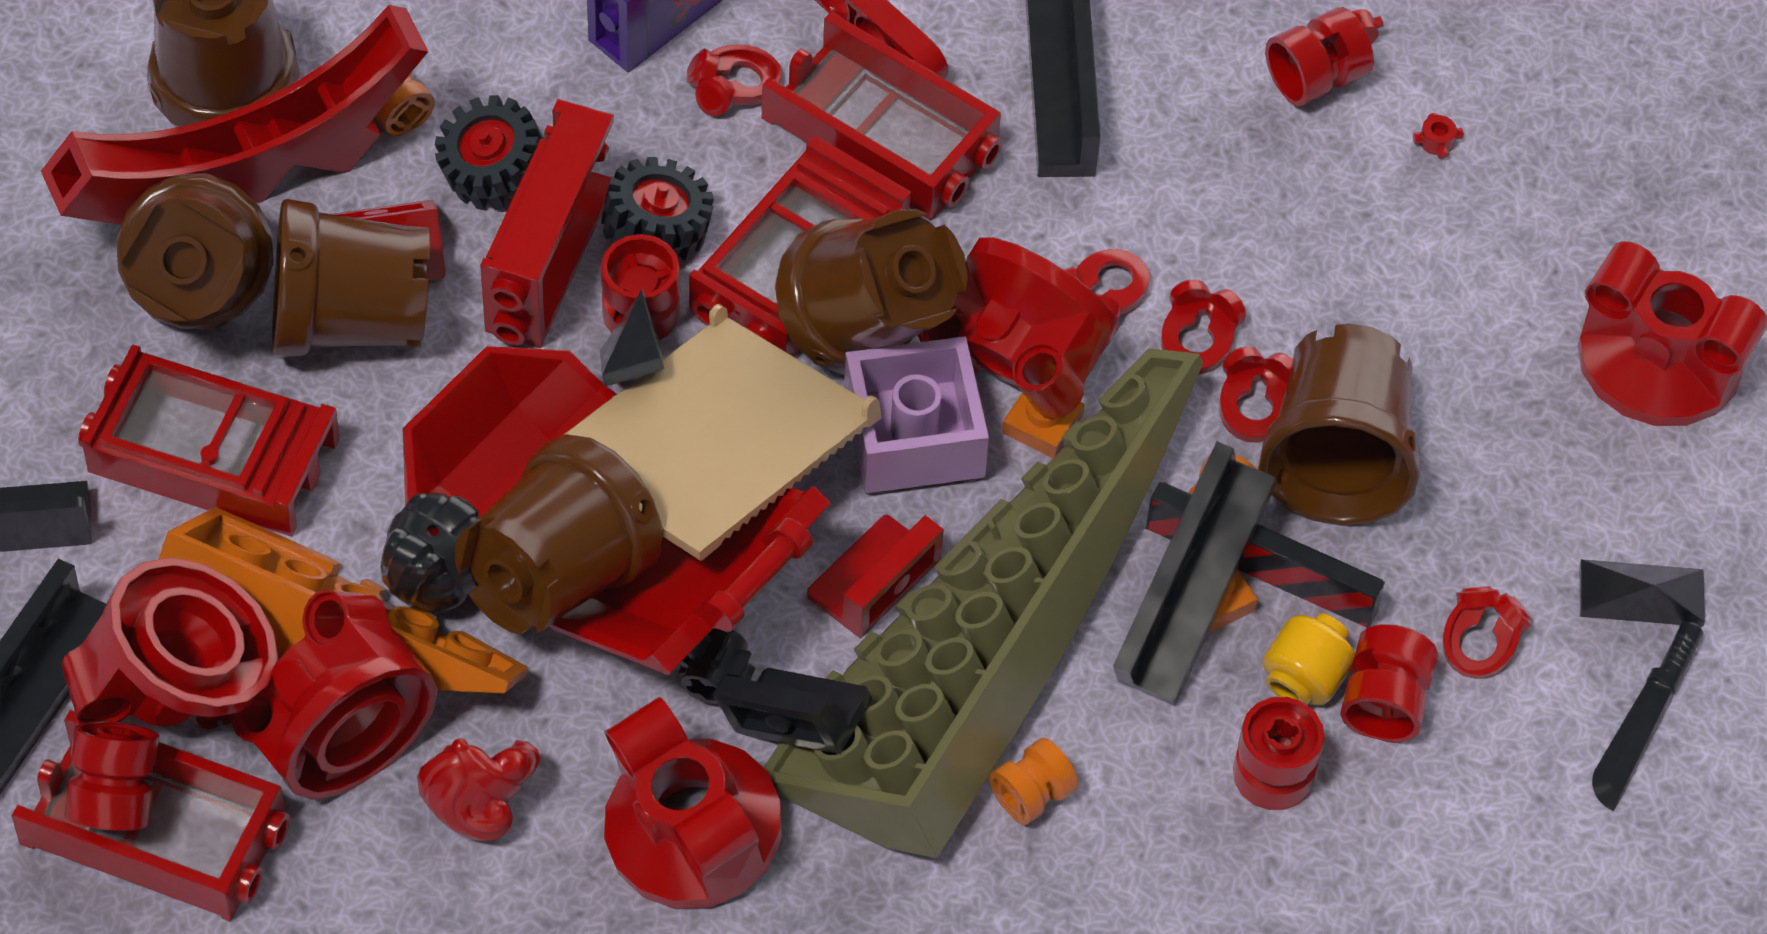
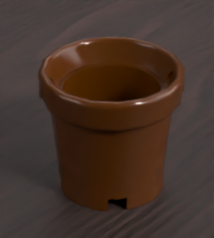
[147,0,300,127]
[116,174,274,330]
[272,199,430,358]
[775,209,968,374]
[1258,323,1420,526]
[455,434,663,635]

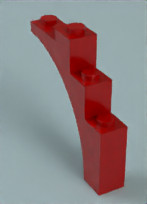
[41,5,429,225]

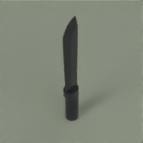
[1592,621,1704,811]

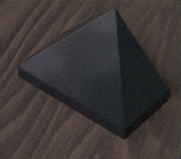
[600,289,664,387]
[1579,559,1705,627]

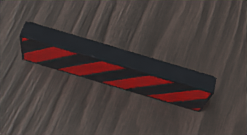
[1145,482,1385,628]

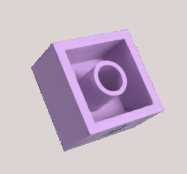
[844,336,989,494]

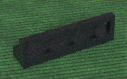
[1025,0,1101,177]
[1113,441,1277,706]
[0,558,106,794]

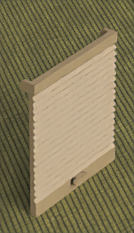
[564,304,881,561]

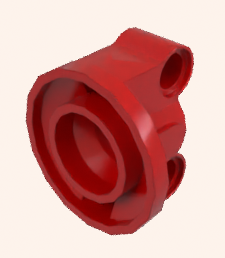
[918,237,1120,419]
[1578,241,1767,426]
[61,557,277,729]
[230,590,438,800]
[604,697,782,909]

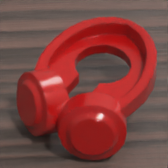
[686,44,782,116]
[1064,249,1150,321]
[1161,279,1246,375]
[1219,346,1293,443]
[1442,586,1533,679]

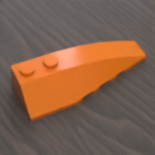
[158,507,529,693]

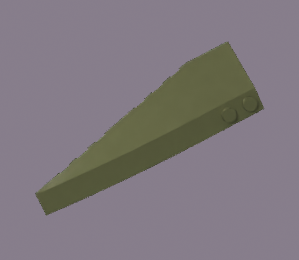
[763,348,1203,858]

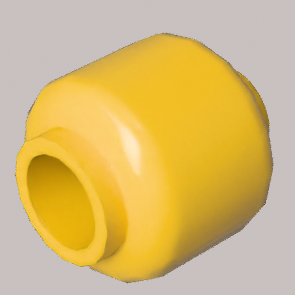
[1262,613,1355,705]

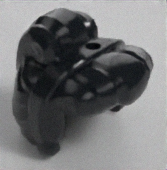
[380,493,480,611]

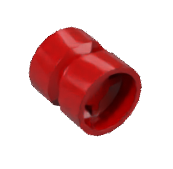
[1265,7,1374,106]
[601,234,680,340]
[1340,624,1438,743]
[1233,697,1325,810]
[64,721,160,831]

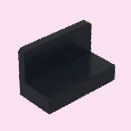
[0,481,92,552]
[713,668,872,755]

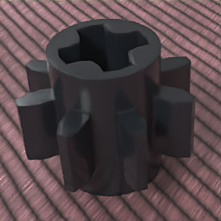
[677,628,756,704]

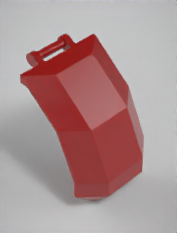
[402,346,831,675]

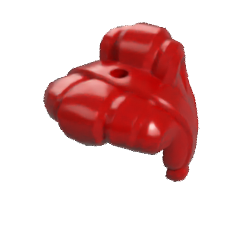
[417,738,540,841]

